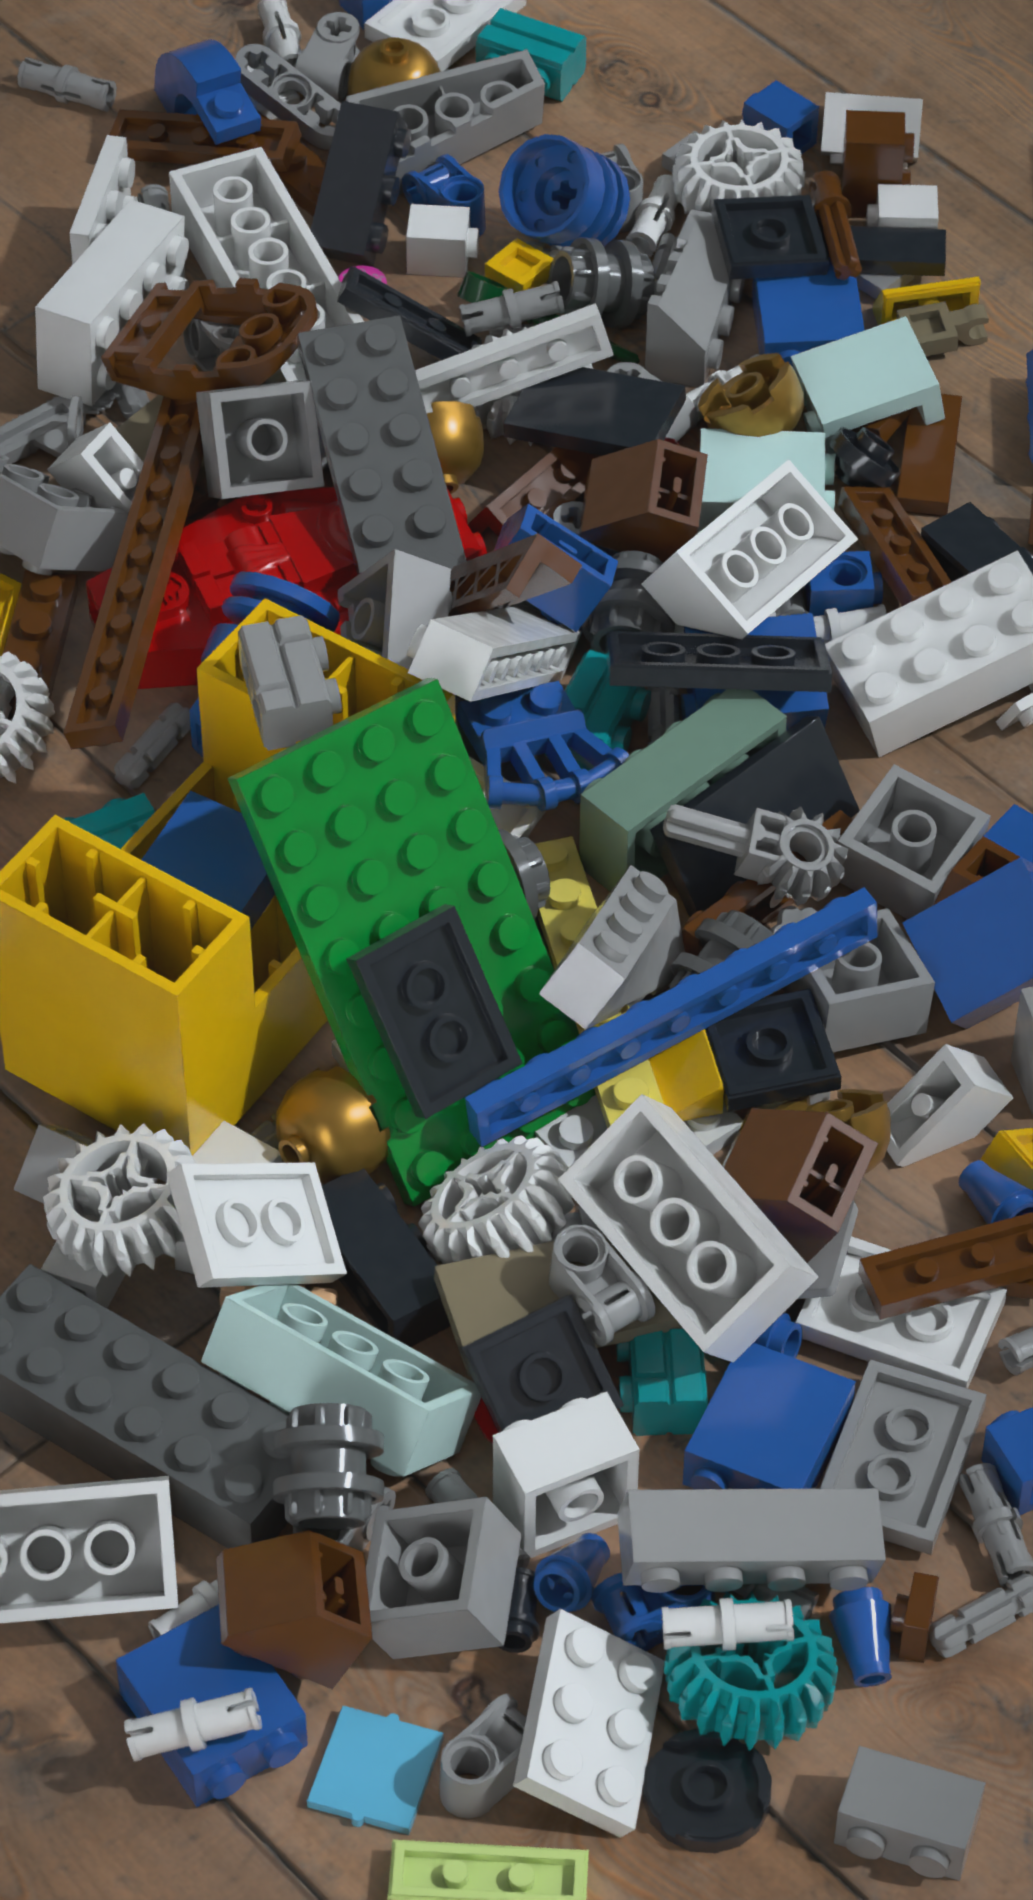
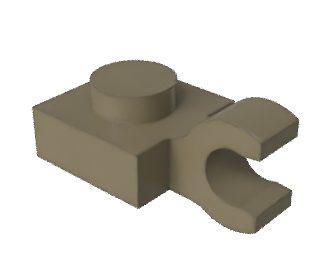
[897,301,989,356]

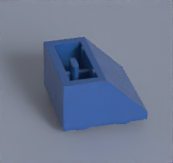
[494,504,618,633]

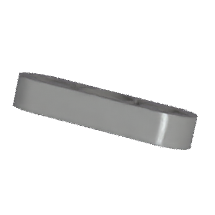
[235,44,341,150]

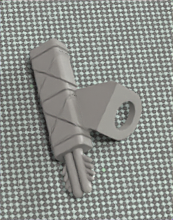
[0,389,116,464]

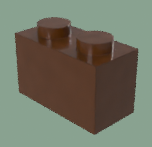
[840,110,914,219]

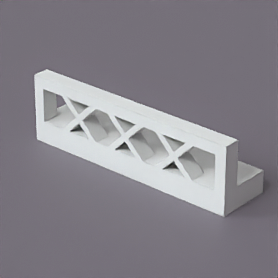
[415,303,614,413]

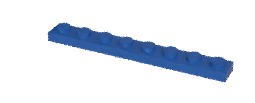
[465,887,877,1147]

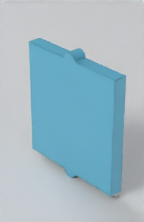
[307,1705,443,1835]

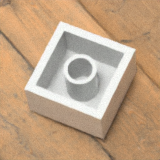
[493,1392,639,1558]

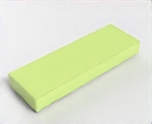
[387,1839,589,1900]

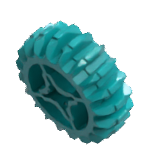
[664,1590,838,1751]

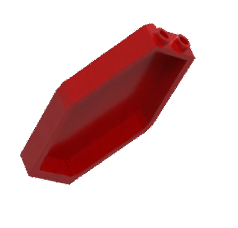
[86,487,487,689]

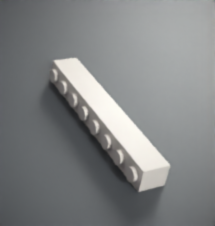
[407,605,583,702]

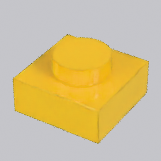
[485,238,553,293]

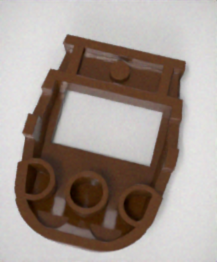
[101,278,318,399]

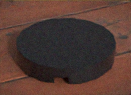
[643,1728,772,1853]

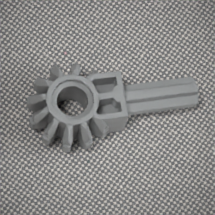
[663,804,848,907]

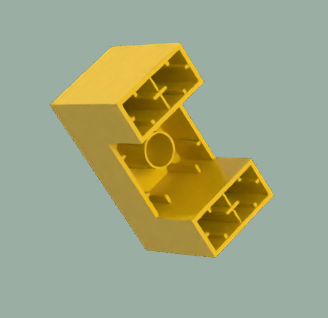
[0,598,455,1156]

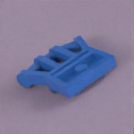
[456,681,629,812]

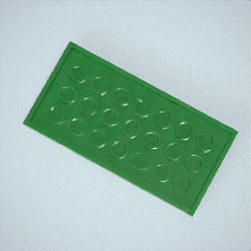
[227,678,596,1207]

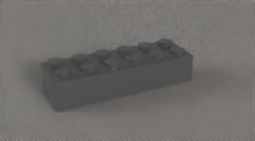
[0,1264,291,1549]

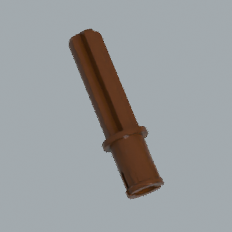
[809,171,862,281]

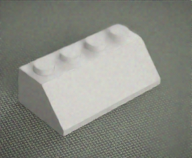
[642,459,858,639]

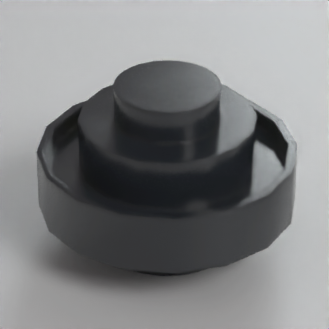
[829,427,901,488]

